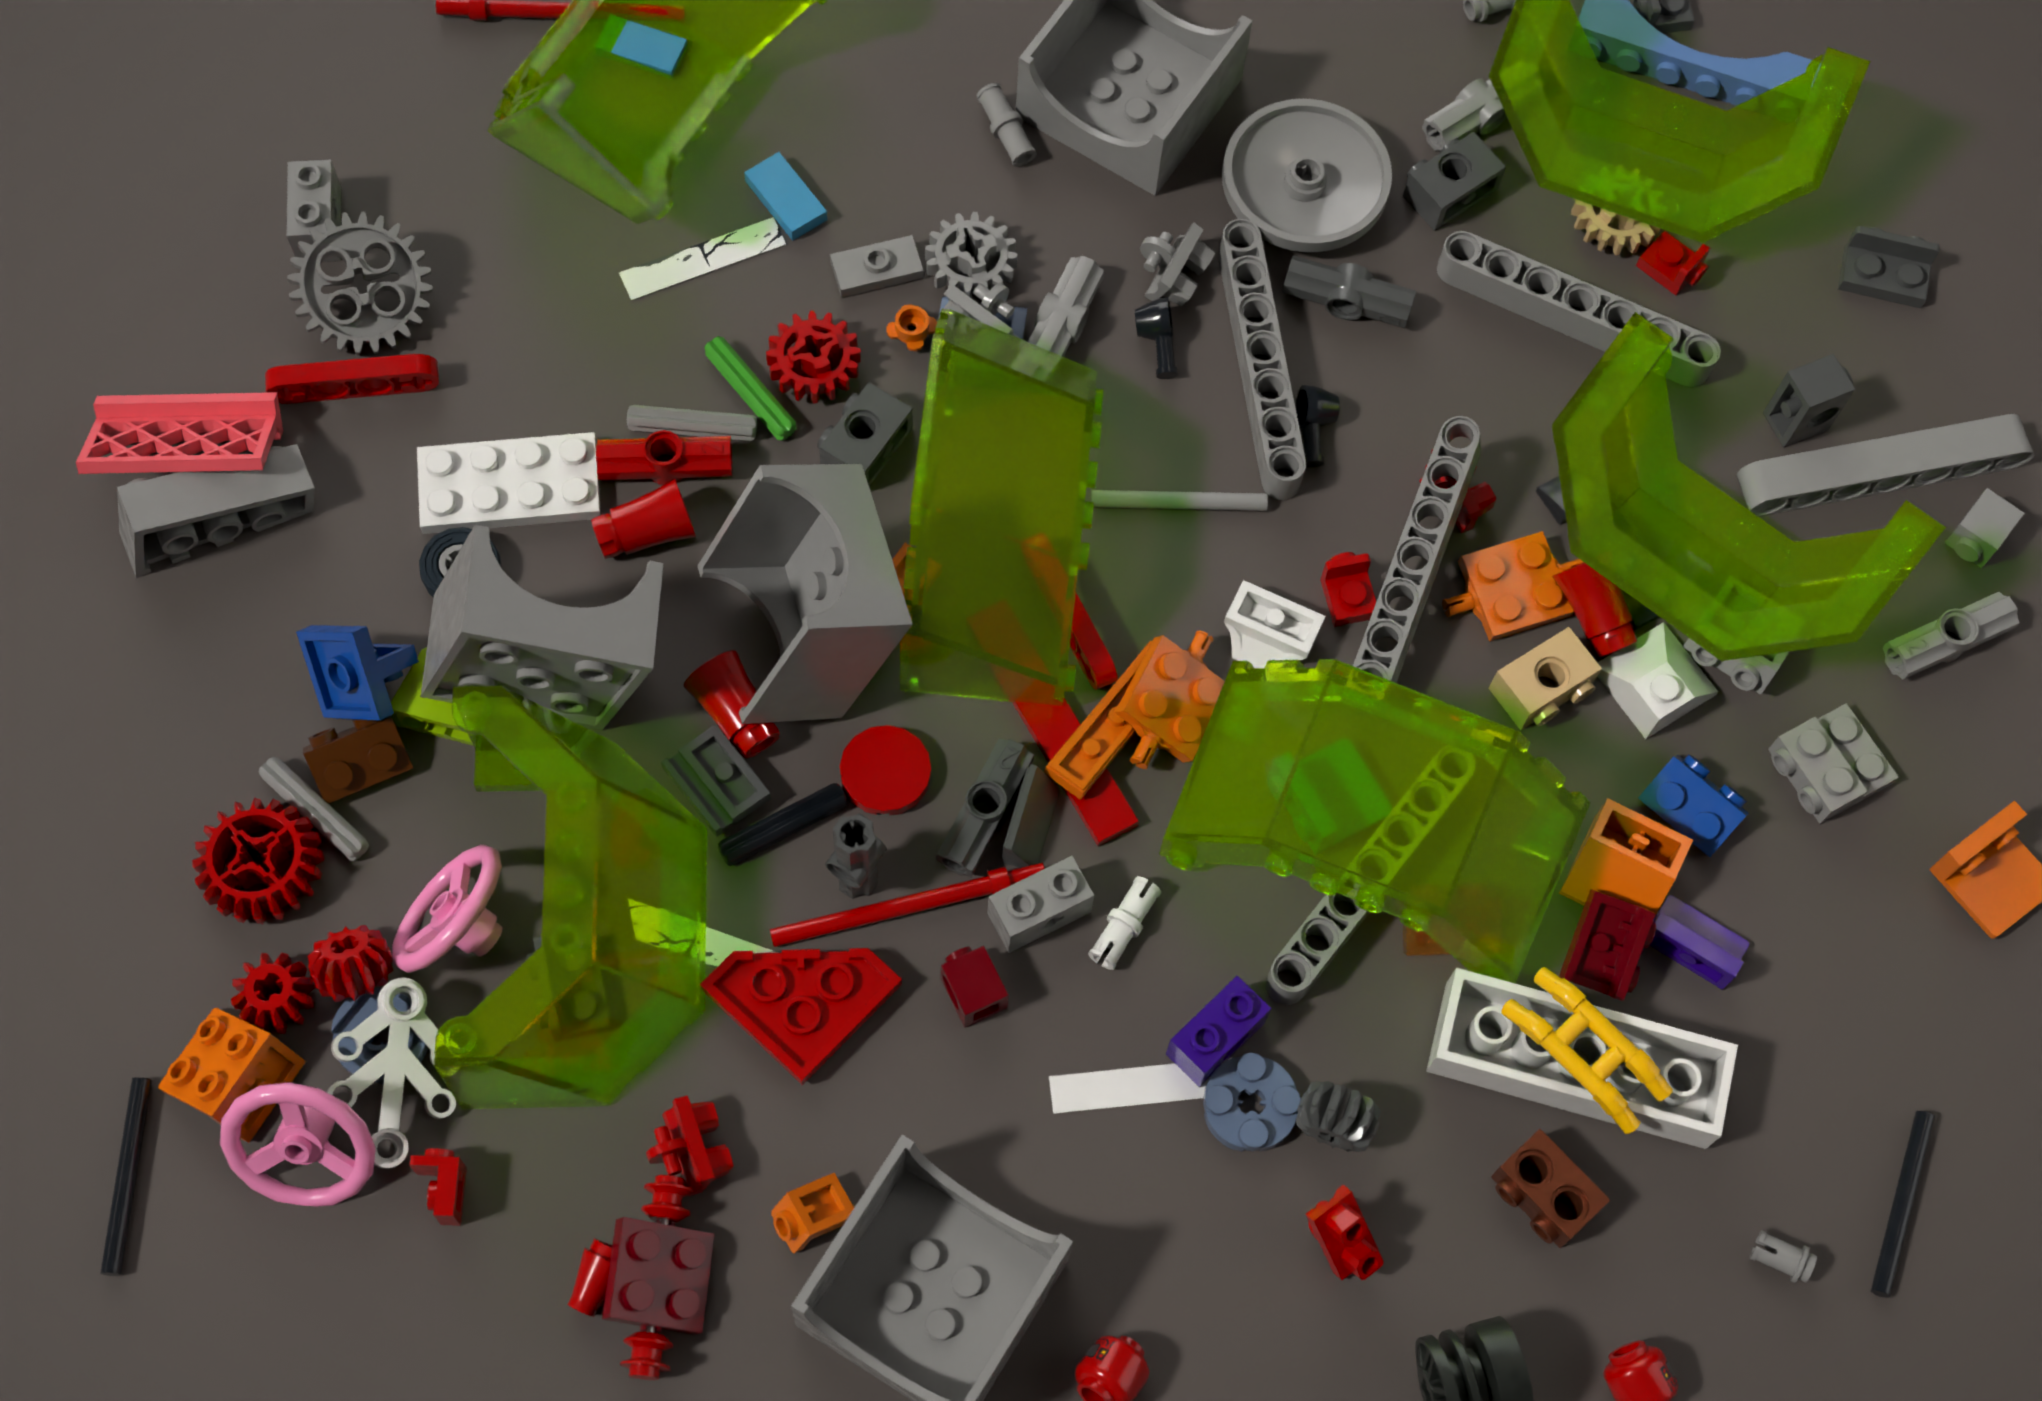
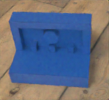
[296,625,419,721]

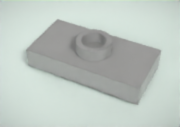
[830,235,924,298]

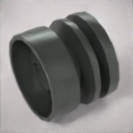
[1415,1316,1534,1401]

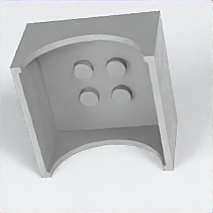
[1016,0,1253,196]
[697,464,913,724]
[420,524,664,730]
[791,1134,1073,1401]

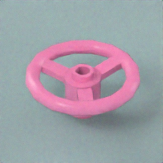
[392,845,503,973]
[220,1082,376,1206]

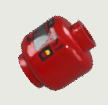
[1075,1336,1150,1401]
[1603,1340,1679,1401]

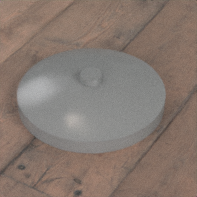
[1222,99,1392,252]

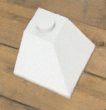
[1597,622,1718,739]

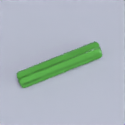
[704,336,796,441]

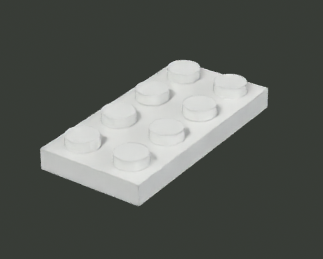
[417,432,601,534]

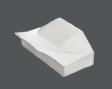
[1224,580,1326,677]

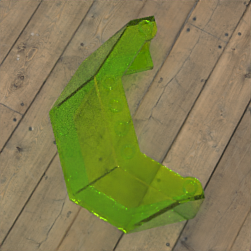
[487,0,828,224]
[1488,0,1871,243]
[900,308,1104,706]
[1552,312,1946,661]
[1159,659,1591,983]
[434,686,708,1109]

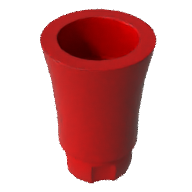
[591,479,697,559]
[1552,551,1637,657]
[683,650,780,758]

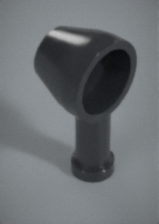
[1135,297,1178,379]
[1295,385,1340,468]

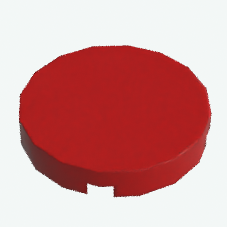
[839,725,931,816]

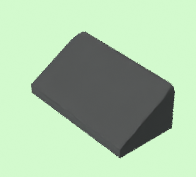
[1002,764,1060,868]

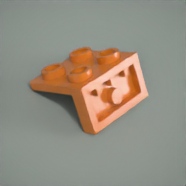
[1929,800,2042,939]
[158,1008,306,1143]

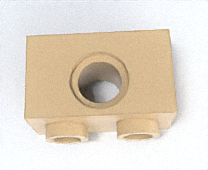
[1489,627,1602,730]

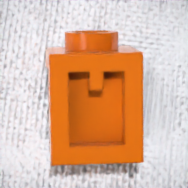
[771,1172,854,1253]

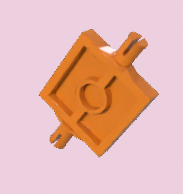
[1442,531,1586,642]
[1115,631,1231,769]

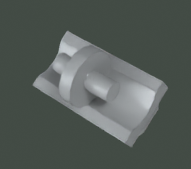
[1140,222,1215,306]
[937,283,1020,361]

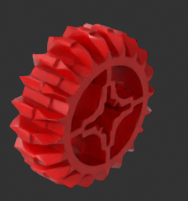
[192,797,324,925]

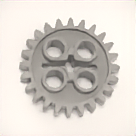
[287,211,433,355]

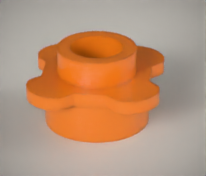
[886,304,938,351]

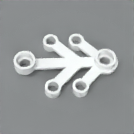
[327,978,461,1169]

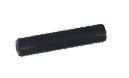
[718,783,847,866]

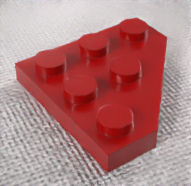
[699,948,902,1085]

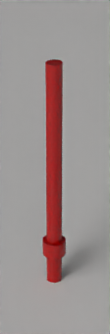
[436,0,686,23]
[770,863,1045,947]

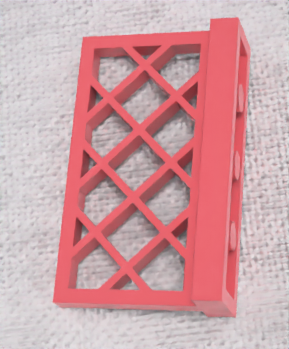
[76,392,283,474]

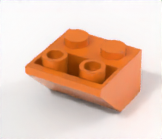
[1559,798,1693,916]

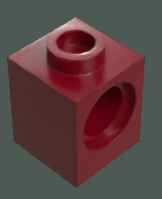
[940,945,1009,1028]

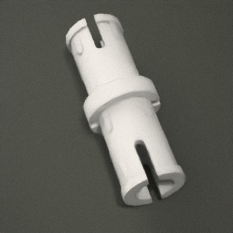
[1088,876,1161,970]

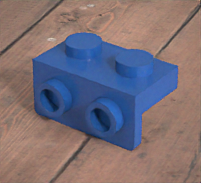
[1638,754,1749,857]

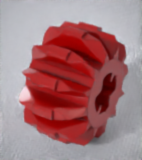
[307,925,394,1002]
[231,952,315,1034]

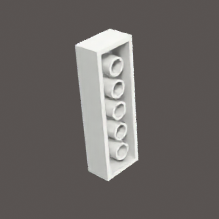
[1426,968,1738,1149]

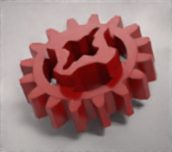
[766,310,861,403]

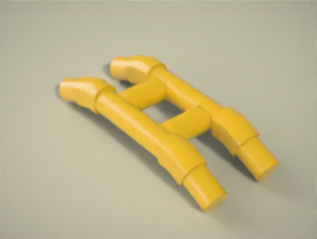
[1501,967,1673,1134]

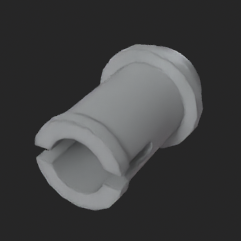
[1463,0,1518,22]
[1749,1230,1817,1283]

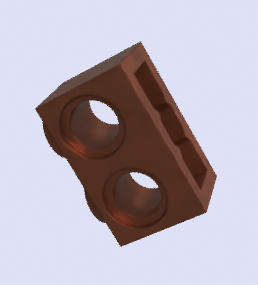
[1491,1129,1610,1248]

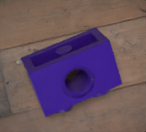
[1166,975,1272,1088]

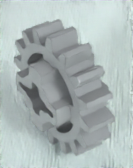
[925,212,1018,298]

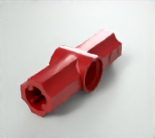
[596,430,733,485]

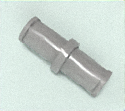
[976,83,1037,167]

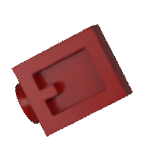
[1636,231,1711,295]
[1320,552,1376,627]
[410,1148,467,1226]

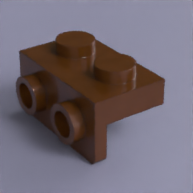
[303,715,413,803]

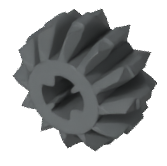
[1295,1081,1381,1152]

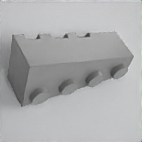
[117,444,315,578]

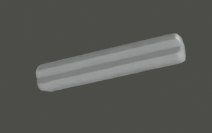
[626,405,757,441]
[258,757,369,861]

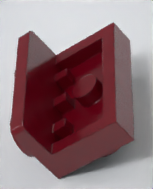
[1559,889,1656,1001]

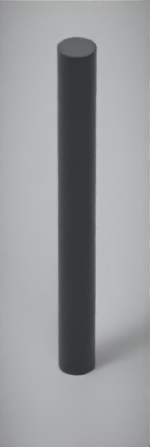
[100,1077,152,1276]
[1870,1111,1935,1298]

